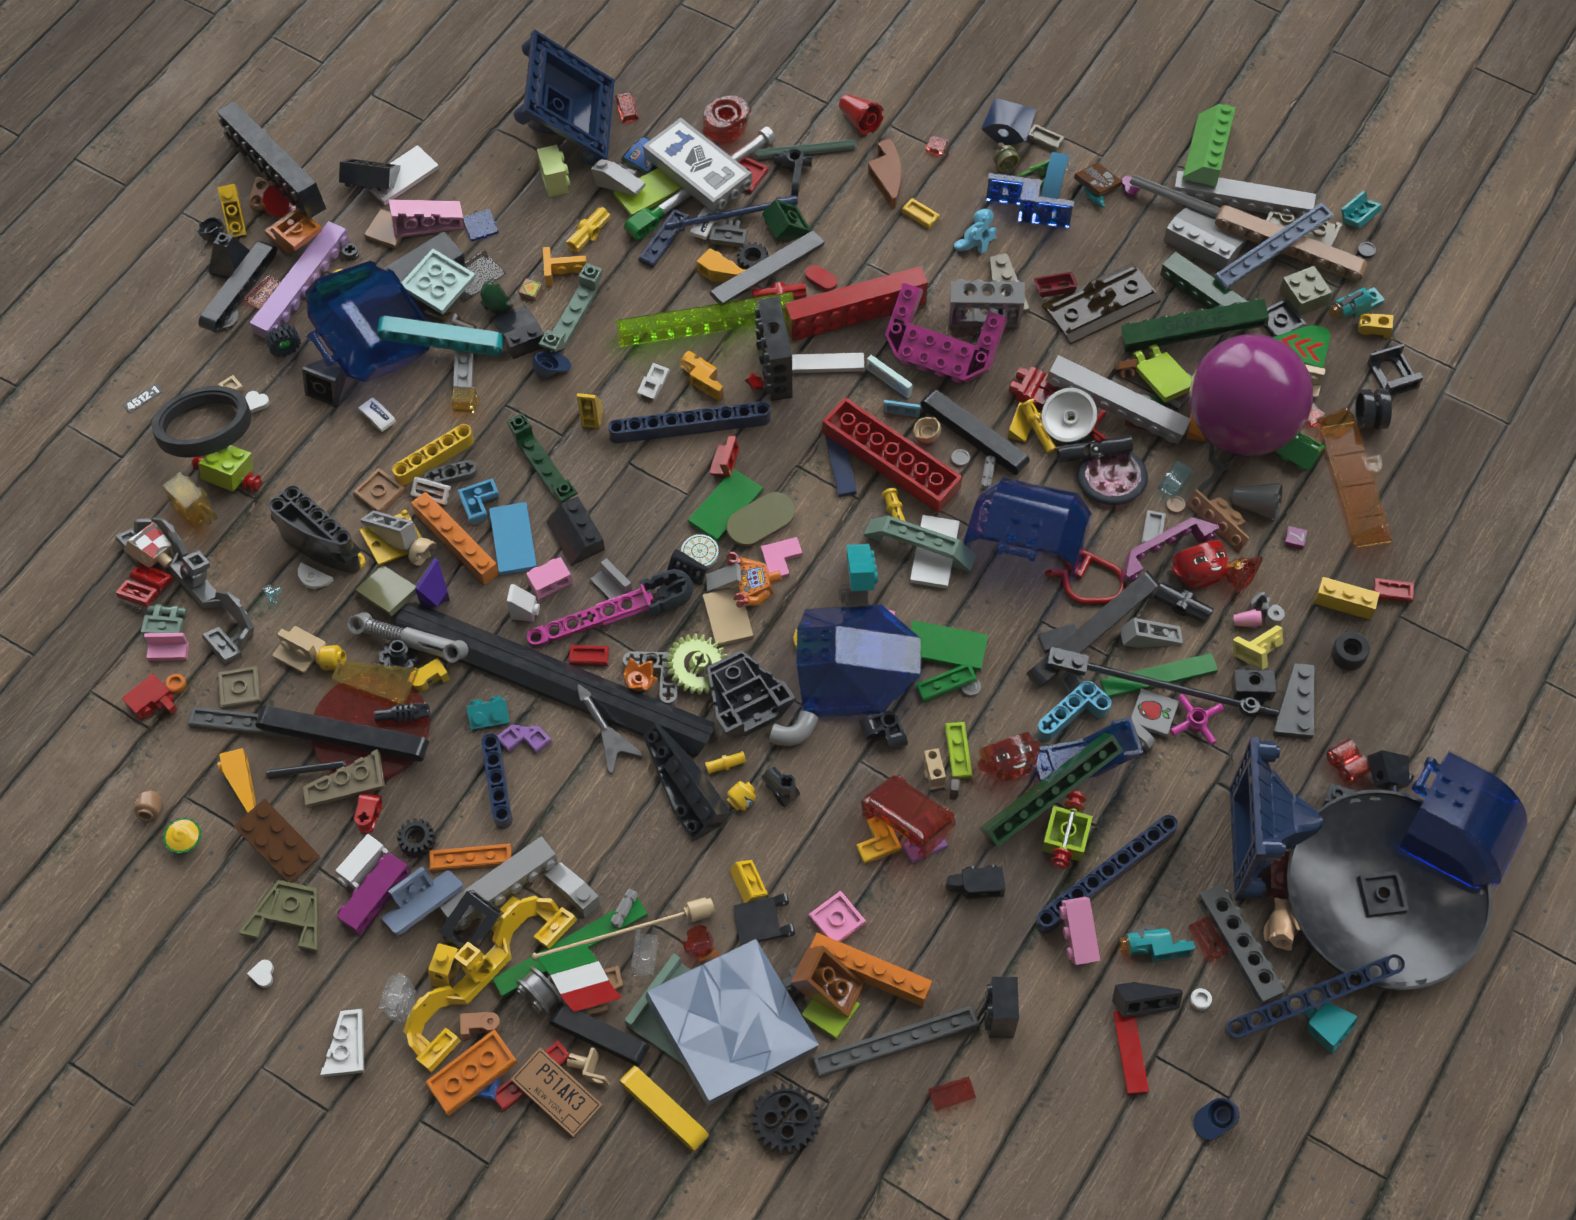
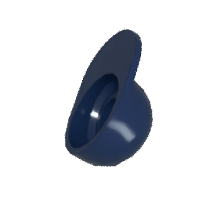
[532,352,571,378]
[1194,1098,1240,1140]

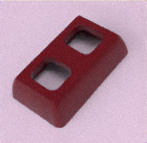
[1034,272,1078,298]

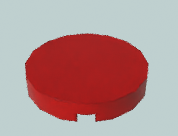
[262,185,296,218]

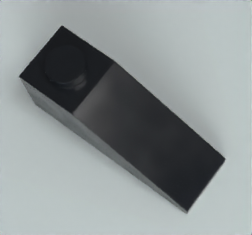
[1112,982,1183,1017]

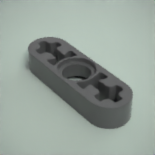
[423,460,477,488]

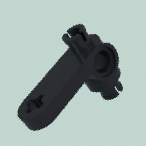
[774,148,813,197]

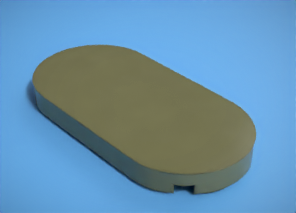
[727,492,795,547]

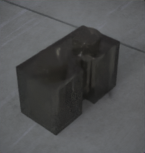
[839,584,869,608]

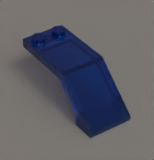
[1030,717,1143,782]

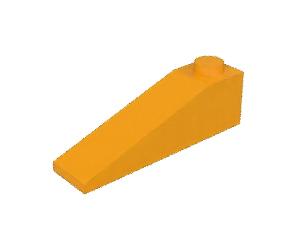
[218,748,256,813]

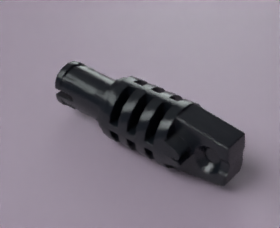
[374,703,430,723]

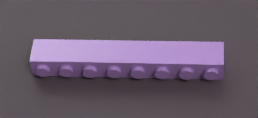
[250,221,349,339]

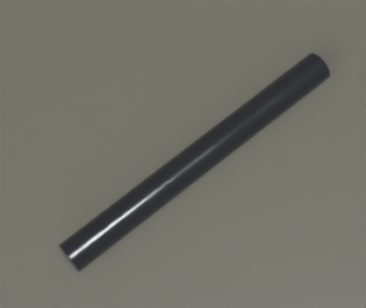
[266,760,346,778]

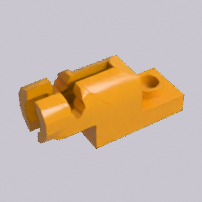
[680,351,724,401]

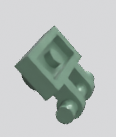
[141,604,187,635]

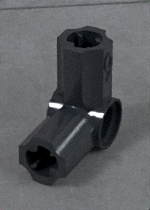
[762,767,800,807]

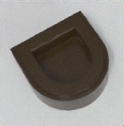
[949,776,960,800]

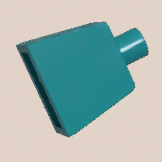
[1302,1002,1357,1055]

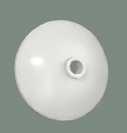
[1042,388,1097,442]

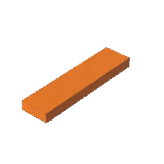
[430,844,512,872]

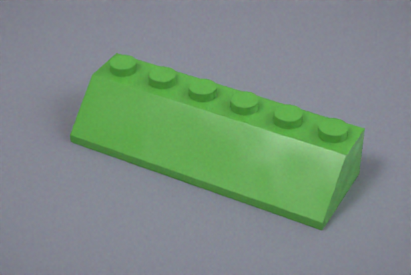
[1182,104,1236,187]

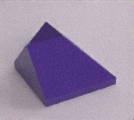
[415,558,450,607]

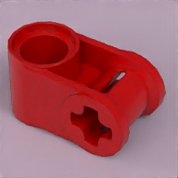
[354,793,383,834]

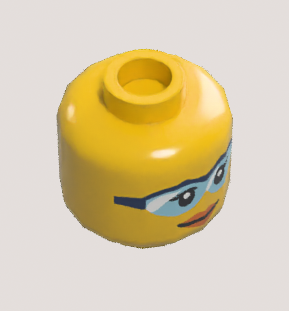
[727,781,756,811]

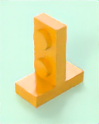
[543,247,587,286]

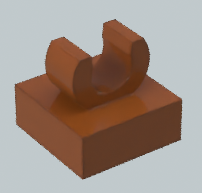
[1114,359,1137,378]

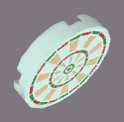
[681,535,719,569]

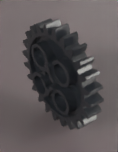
[751,1083,821,1155]

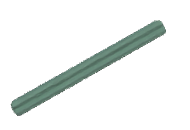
[755,139,856,160]

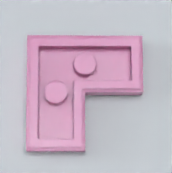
[761,537,802,578]

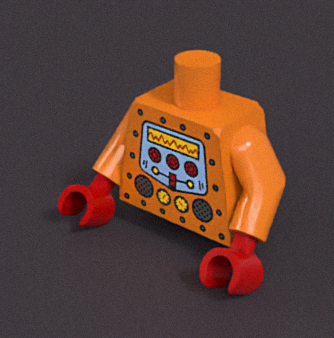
[727,552,782,608]

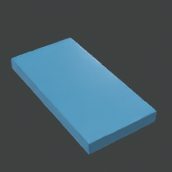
[489,502,537,575]

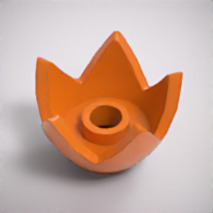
[623,658,658,691]

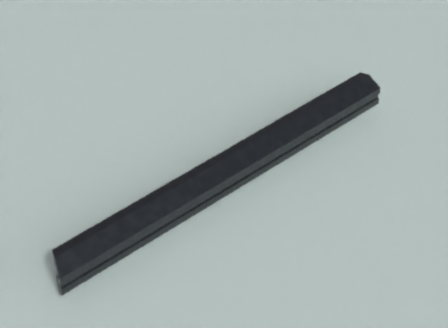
[396,602,715,758]

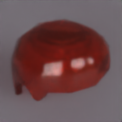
[682,924,713,957]

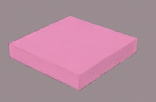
[808,891,866,942]

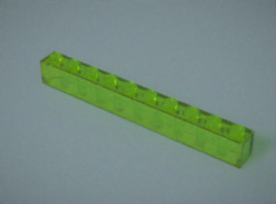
[616,292,794,347]

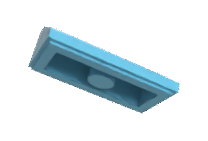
[883,400,921,417]

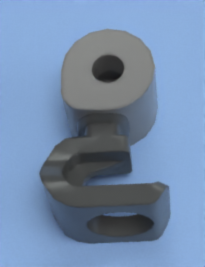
[1247,592,1285,628]

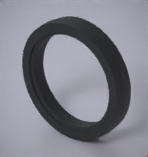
[152,386,251,458]

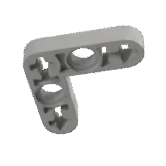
[623,651,678,706]

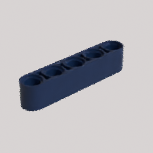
[481,733,513,829]

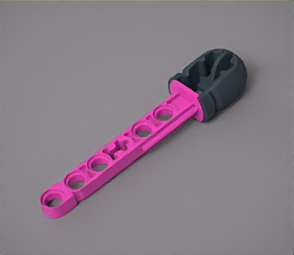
[527,569,693,647]

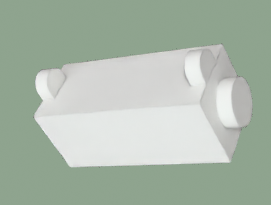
[335,834,389,889]

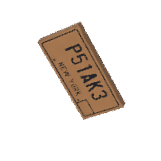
[511,1048,603,1138]

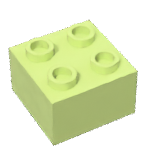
[537,145,570,197]

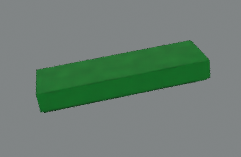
[916,662,978,703]

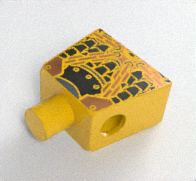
[428,943,461,988]

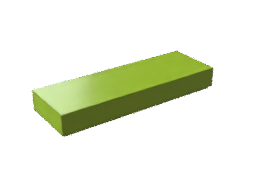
[945,722,972,779]

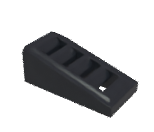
[667,549,708,584]

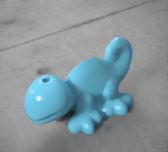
[954,209,997,253]

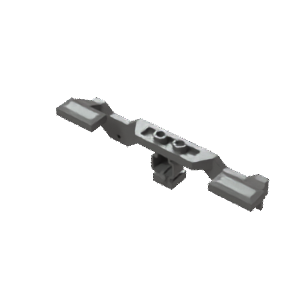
[115,517,254,664]

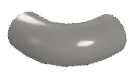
[769,711,818,747]

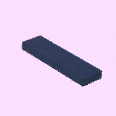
[638,209,689,268]
[824,435,857,497]

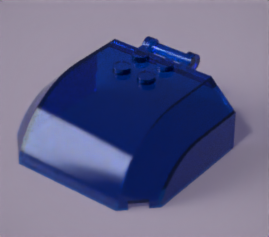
[305,261,430,382]
[964,478,1093,578]
[1398,750,1528,888]

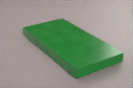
[688,469,763,542]
[905,620,988,671]

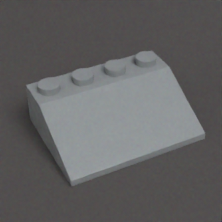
[1164,207,1248,270]

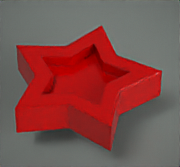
[745,372,764,391]

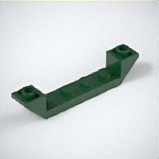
[507,413,578,503]

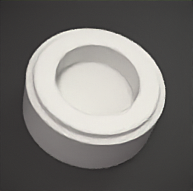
[1190,988,1212,1011]

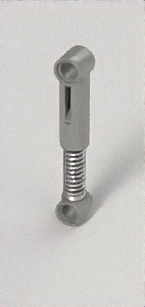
[347,612,468,663]

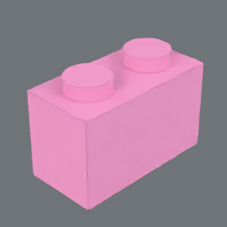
[526,557,572,600]

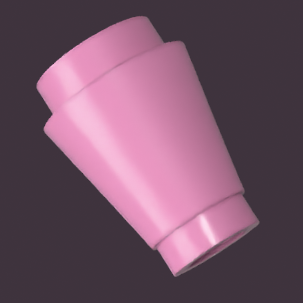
[1233,609,1262,628]

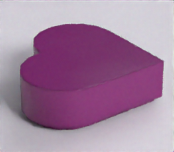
[1121,176,1140,197]

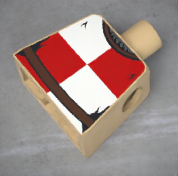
[124,522,173,568]

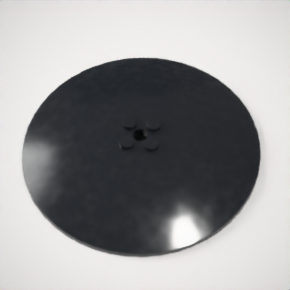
[1286,790,1492,991]

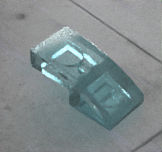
[1157,461,1193,497]

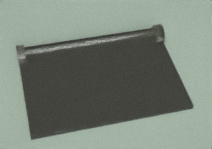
[459,249,506,302]

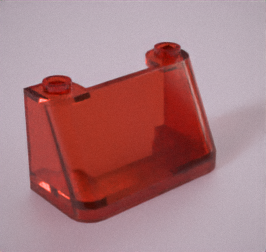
[861,775,956,860]

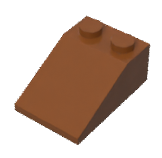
[790,946,865,1018]

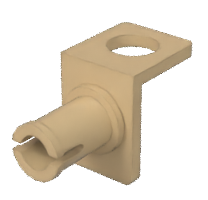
[567,1048,610,1086]

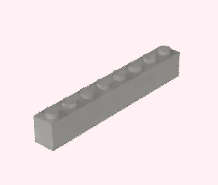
[1174,171,1316,218]
[1045,355,1191,445]

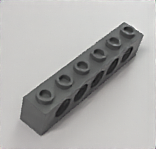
[1197,884,1285,1007]

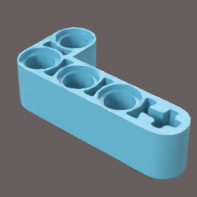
[1036,681,1111,742]

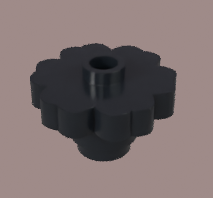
[379,640,419,676]

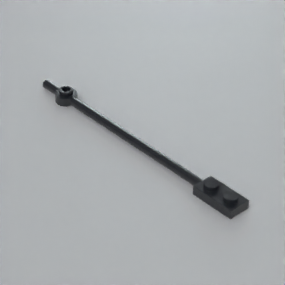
[1046,647,1279,717]

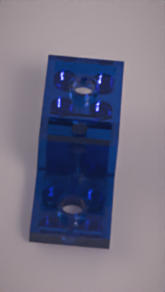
[986,173,1074,228]

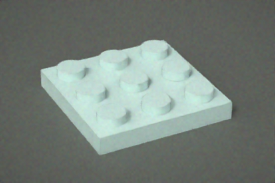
[400,249,476,314]

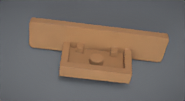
[1186,489,1250,552]

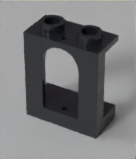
[1367,344,1423,396]
[439,890,504,950]

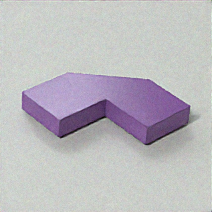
[497,725,552,754]

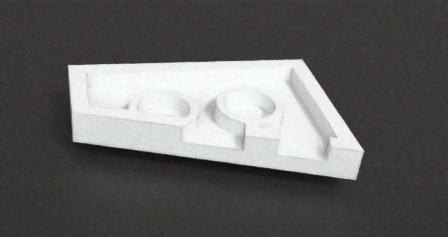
[320,1009,364,1077]

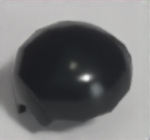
[196,217,225,241]

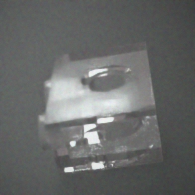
[379,973,416,1024]

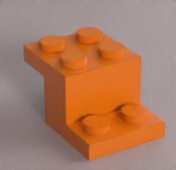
[265,208,322,254]

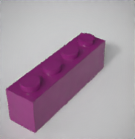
[337,852,410,936]

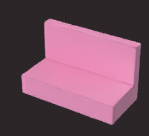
[144,633,189,661]

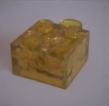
[163,472,218,527]

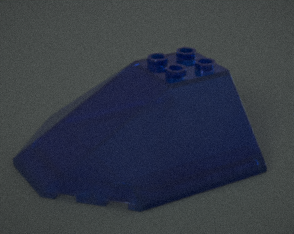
[797,604,921,717]

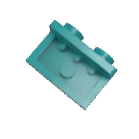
[1341,191,1382,229]
[466,695,510,730]

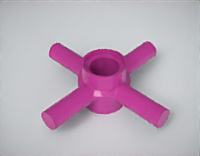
[1170,694,1224,746]

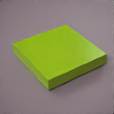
[802,1000,860,1040]

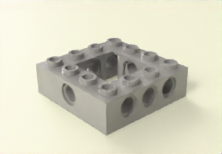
[948,279,1025,328]

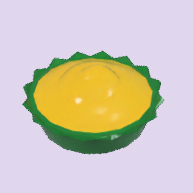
[162,817,202,854]

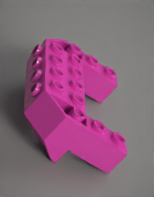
[885,283,1008,383]

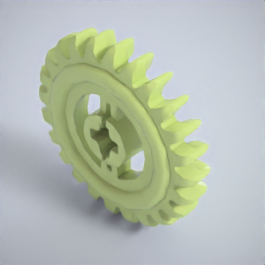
[666,633,728,695]

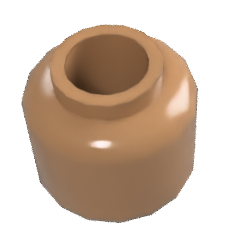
[134,791,163,821]

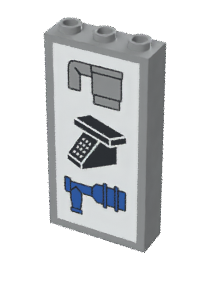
[643,118,752,213]

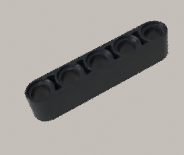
[549,1003,650,1066]

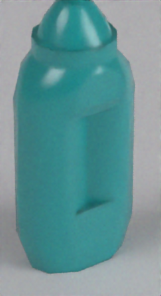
[1084,187,1105,208]

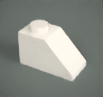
[507,584,540,622]

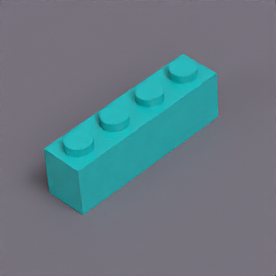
[846,544,878,591]

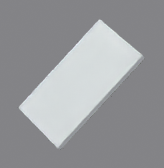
[368,145,439,205]
[910,515,960,589]

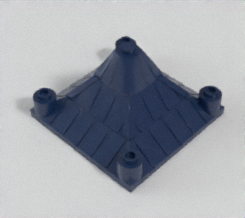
[514,30,615,165]
[1229,737,1323,900]

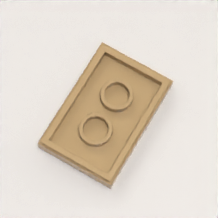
[703,586,754,647]

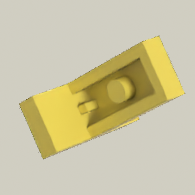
[1233,625,1283,670]

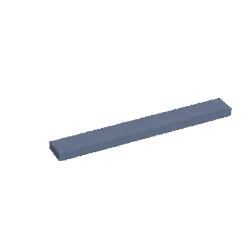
[1214,202,1334,290]

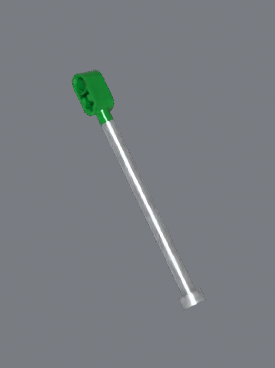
[624,127,776,240]

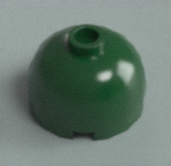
[480,277,514,314]

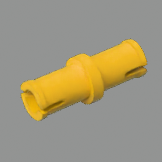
[705,751,747,774]

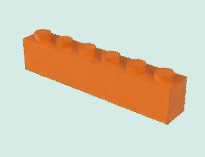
[411,492,499,586]
[810,933,932,1007]

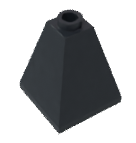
[208,232,250,280]
[302,354,349,407]

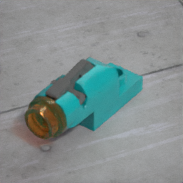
[1328,287,1385,319]
[1118,925,1195,962]

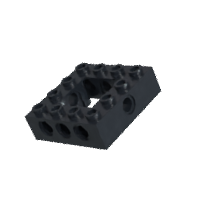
[755,297,793,401]

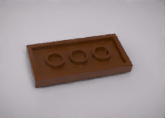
[234,798,320,883]

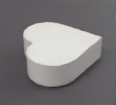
[246,391,270,413]
[247,960,274,988]

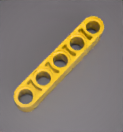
[392,424,474,485]
[619,1065,709,1152]

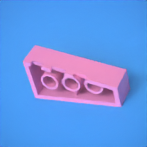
[389,200,464,237]

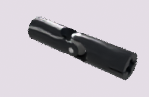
[1056,435,1133,463]

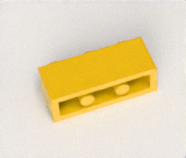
[1314,577,1380,620]

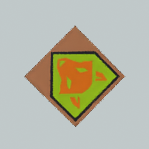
[519,279,542,301]

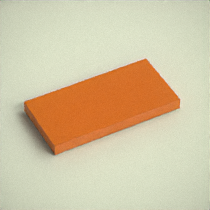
[425,1029,518,1116]

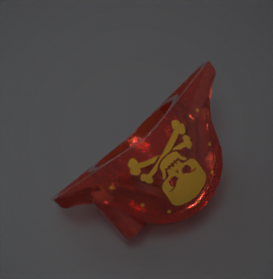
[1226,556,1263,593]

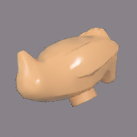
[1263,898,1300,951]

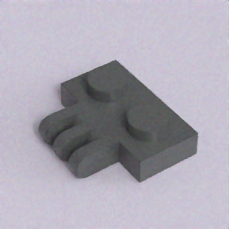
[710,219,747,247]

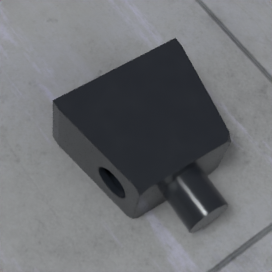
[1367,750,1409,792]

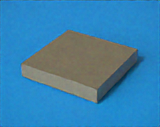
[218,666,261,710]

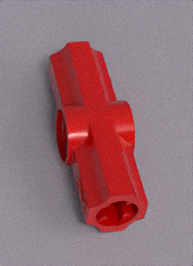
[752,282,807,306]

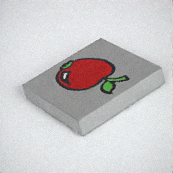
[1131,688,1179,737]

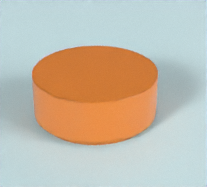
[166,674,187,694]

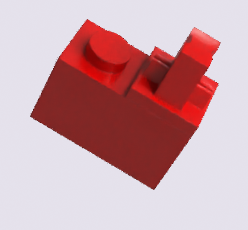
[122,673,178,721]

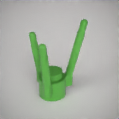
[1015,159,1050,197]

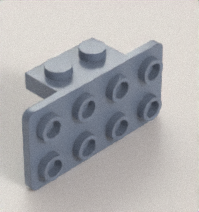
[382,867,464,936]

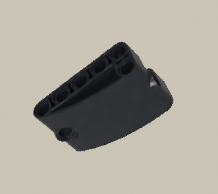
[269,485,361,573]

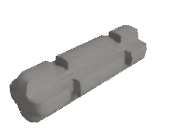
[980,456,996,490]
[610,889,638,928]

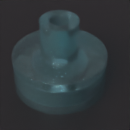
[263,585,282,605]

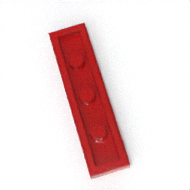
[1112,1011,1149,1095]
[495,1041,571,1112]

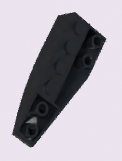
[643,723,732,841]

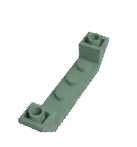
[539,263,602,351]
[864,516,976,573]

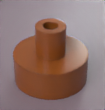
[698,947,720,965]

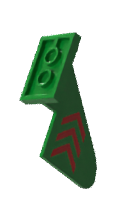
[1272,325,1331,368]

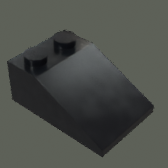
[493,305,544,359]

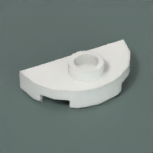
[298,563,334,590]

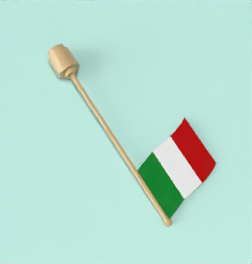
[532,897,715,1012]

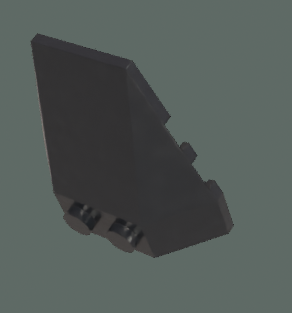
[707,650,796,736]

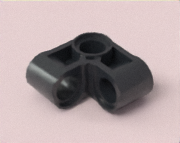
[859,711,908,751]

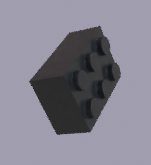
[984,977,1019,1038]

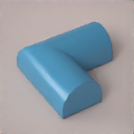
[458,478,500,525]

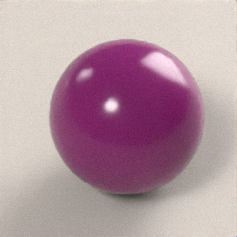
[1189,334,1313,456]

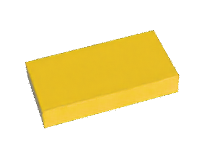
[901,198,940,229]

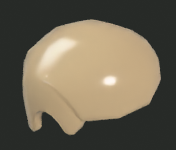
[913,417,941,444]
[409,538,436,566]

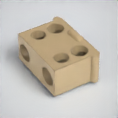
[923,748,946,790]

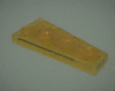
[332,660,419,704]

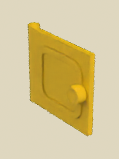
[359,510,422,566]

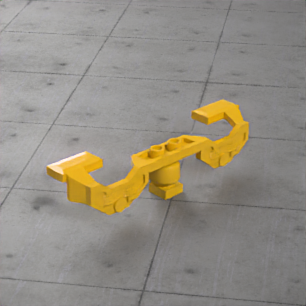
[403,896,577,1072]

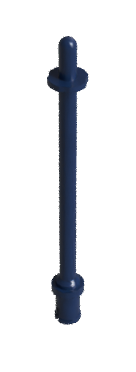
[664,195,798,232]

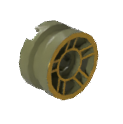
[993,145,1020,172]

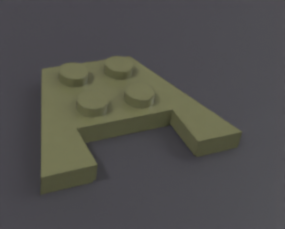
[238,880,319,952]

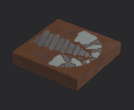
[1074,162,1122,197]

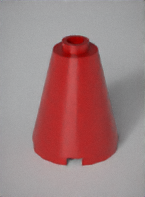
[839,94,884,135]

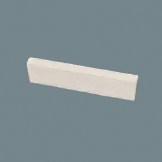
[792,353,864,373]

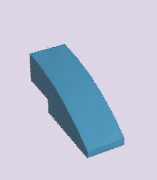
[1039,152,1069,210]

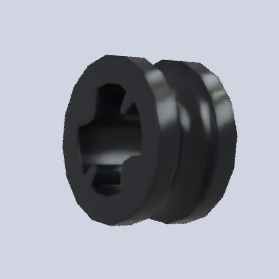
[342,243,359,261]

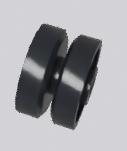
[1355,389,1392,430]

